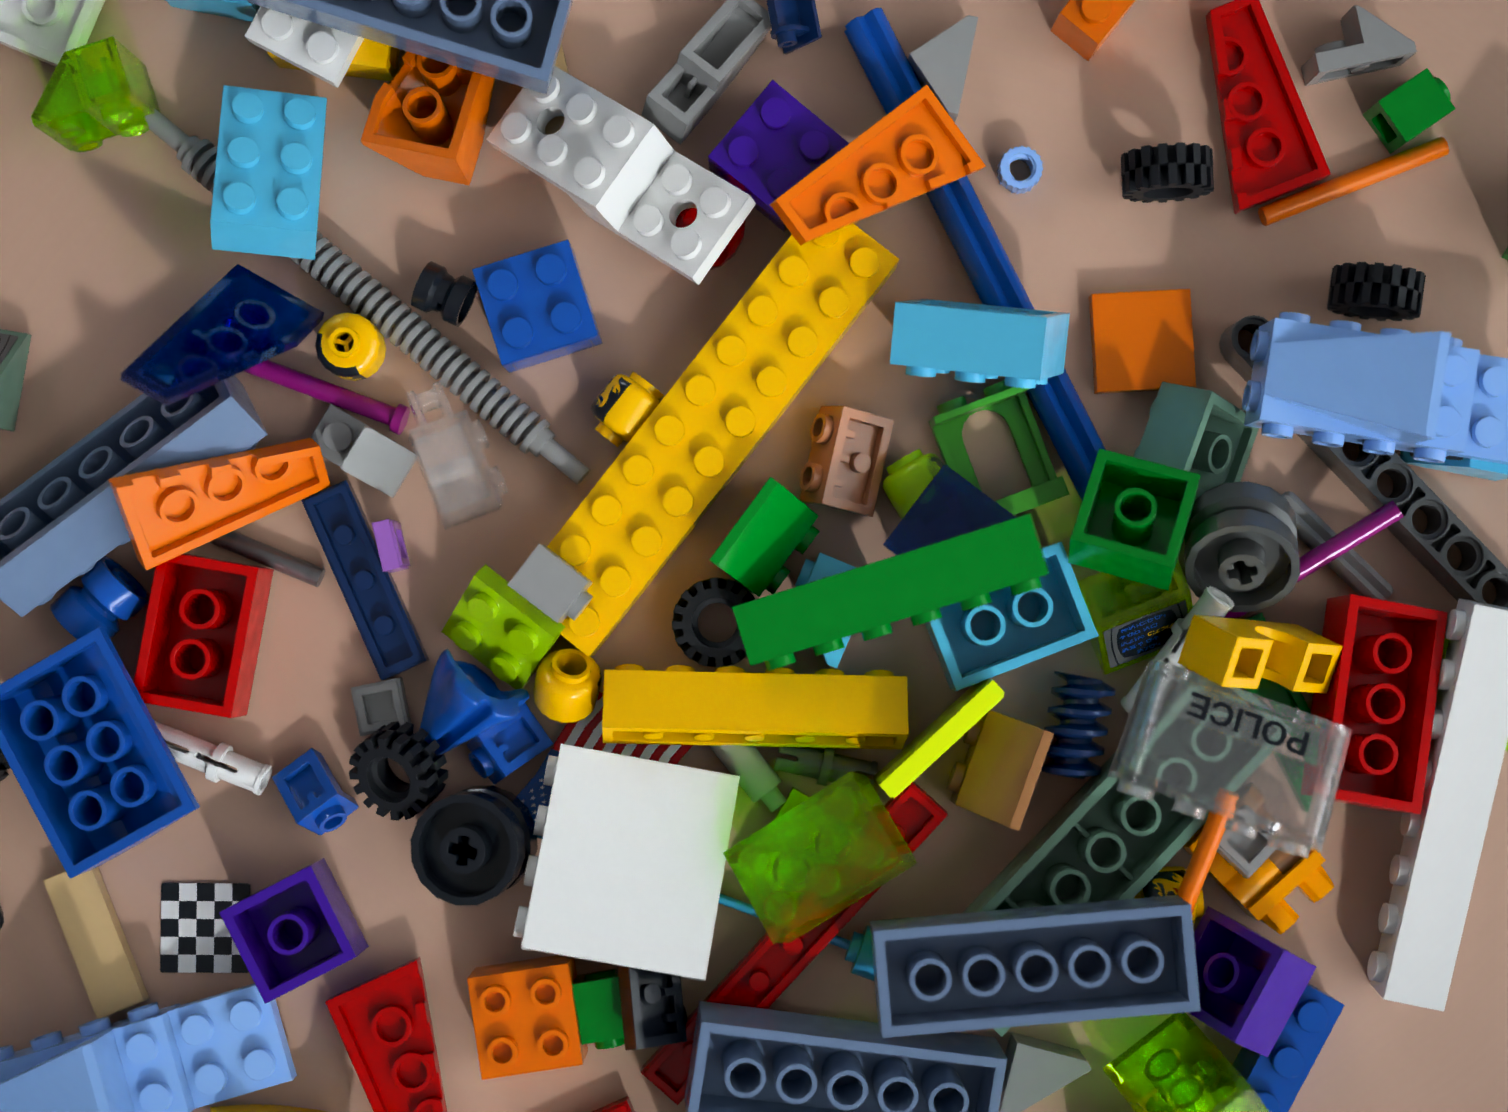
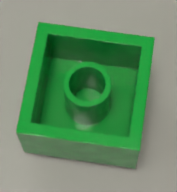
[1068,448,1201,590]

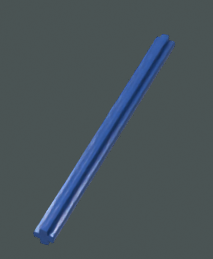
[844,8,1106,500]

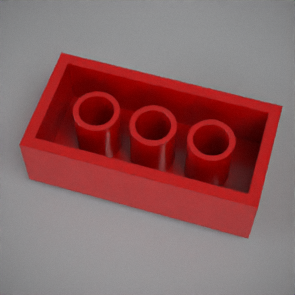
[1299,594,1448,814]

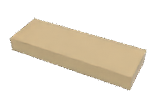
[43,867,149,1019]

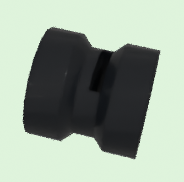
[411,261,478,327]

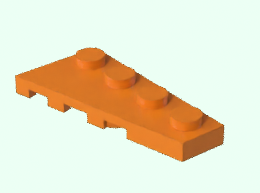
[770,84,986,246]
[108,438,331,571]

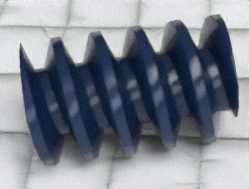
[1041,671,1116,779]

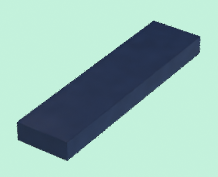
[301,480,429,681]

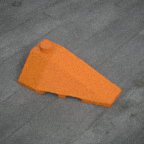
[360,51,495,186]

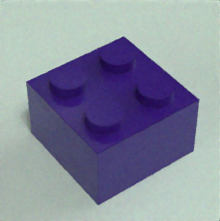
[708,80,849,232]
[219,858,369,1004]
[1188,906,1317,1058]

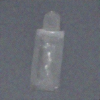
[406,381,508,530]

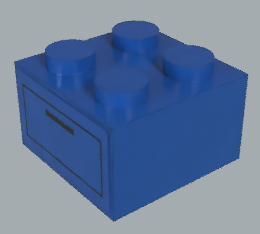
[472,239,603,373]

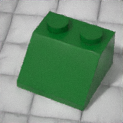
[710,477,820,597]

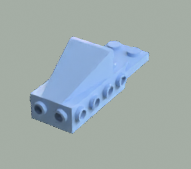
[1242,312,1508,465]
[0,983,297,1112]

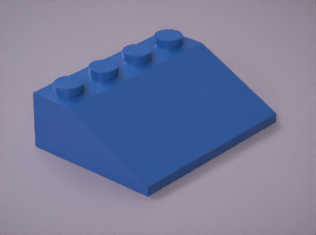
[0,626,200,879]

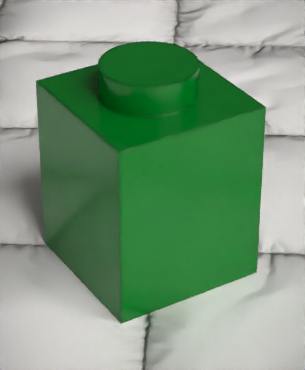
[1362,68,1456,154]
[572,968,625,1049]

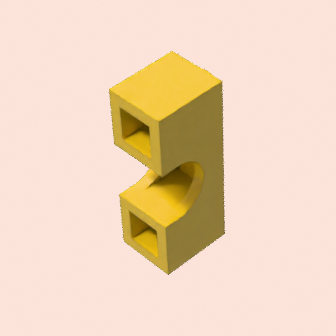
[1178,615,1343,693]

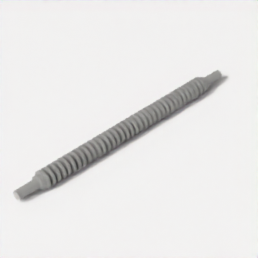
[142,109,590,485]

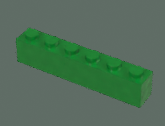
[732,514,1050,671]

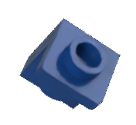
[467,703,553,785]
[272,748,359,835]

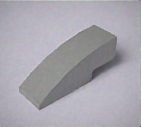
[642,0,772,145]

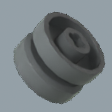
[1184,482,1300,612]

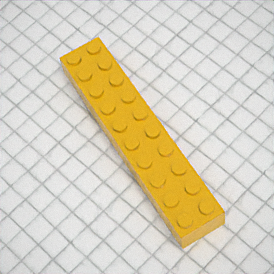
[547,224,900,657]

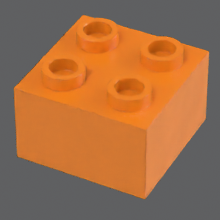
[467,955,588,1080]

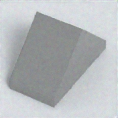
[908,15,978,122]
[999,1032,1092,1112]

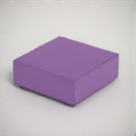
[372,519,410,573]

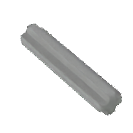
[1282,491,1393,600]

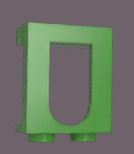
[929,380,1070,532]

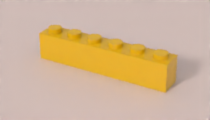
[602,664,909,749]

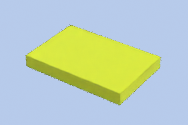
[873,679,1005,798]

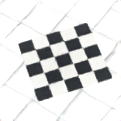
[160,883,250,973]

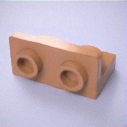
[799,406,894,517]

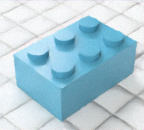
[210,85,327,260]
[890,299,1070,388]
[925,541,1099,691]

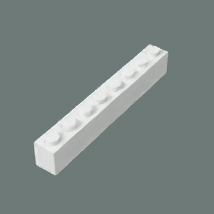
[1367,598,1508,1012]

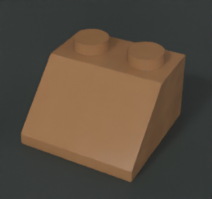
[946,710,1054,831]

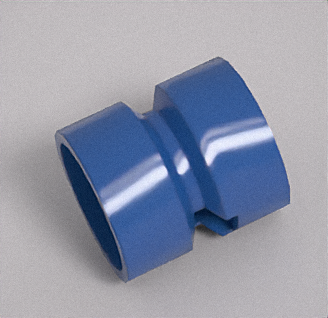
[50,556,150,640]

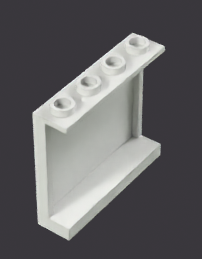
[513,744,740,981]

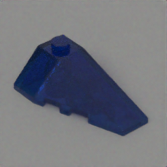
[120,264,324,406]

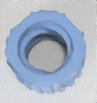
[997,146,1043,194]

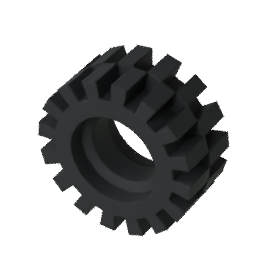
[1121,142,1214,203]
[1327,262,1426,321]
[672,578,756,668]
[349,721,448,821]

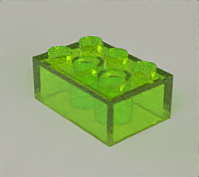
[723,771,917,943]
[1102,1012,1269,1112]

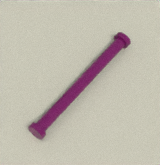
[176,325,410,435]

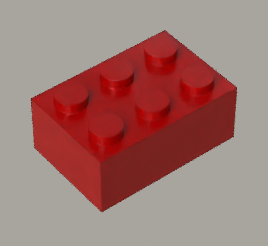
[134,553,274,718]

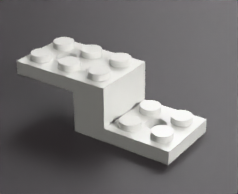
[486,66,756,285]

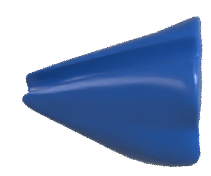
[419,649,529,756]

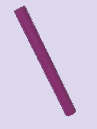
[1225,500,1404,619]

